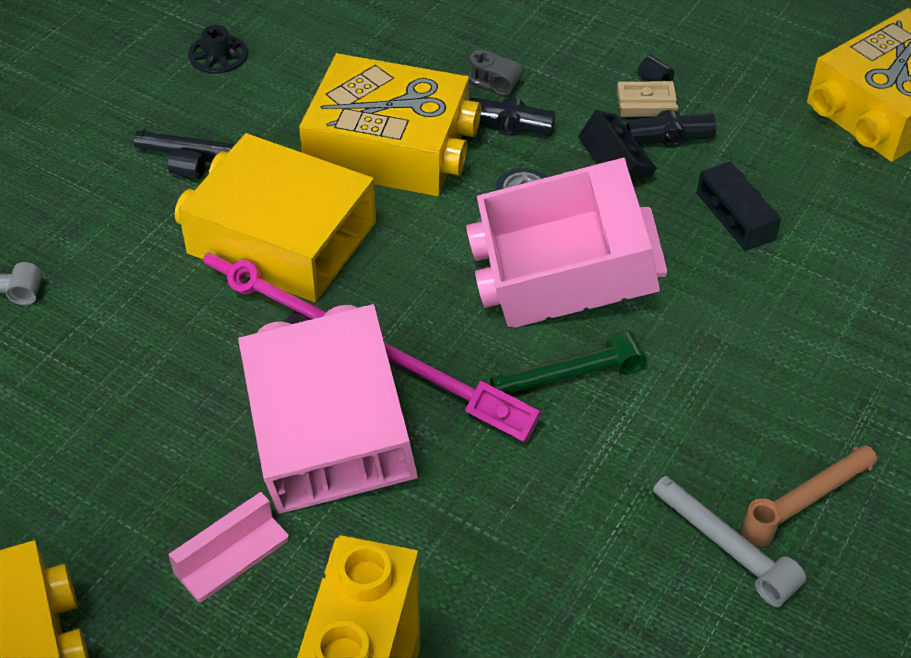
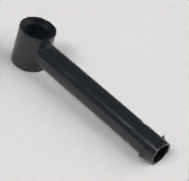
[134,130,268,159]

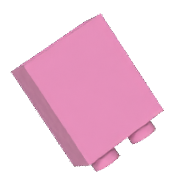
[238,304,418,514]

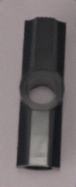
[469,97,555,136]
[626,109,716,148]

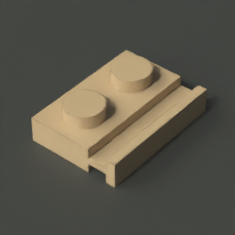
[617,81,678,117]

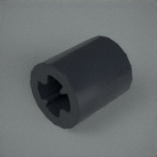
[637,55,675,82]
[168,148,206,180]

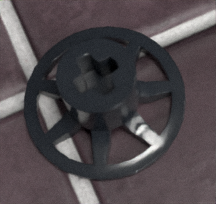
[188,25,248,73]

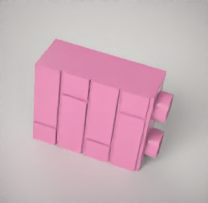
[466,158,660,328]

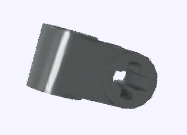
[468,50,523,96]

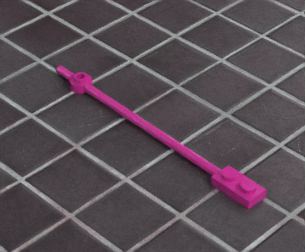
[203,252,542,443]

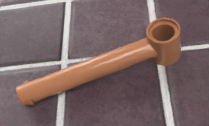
[741,445,877,547]

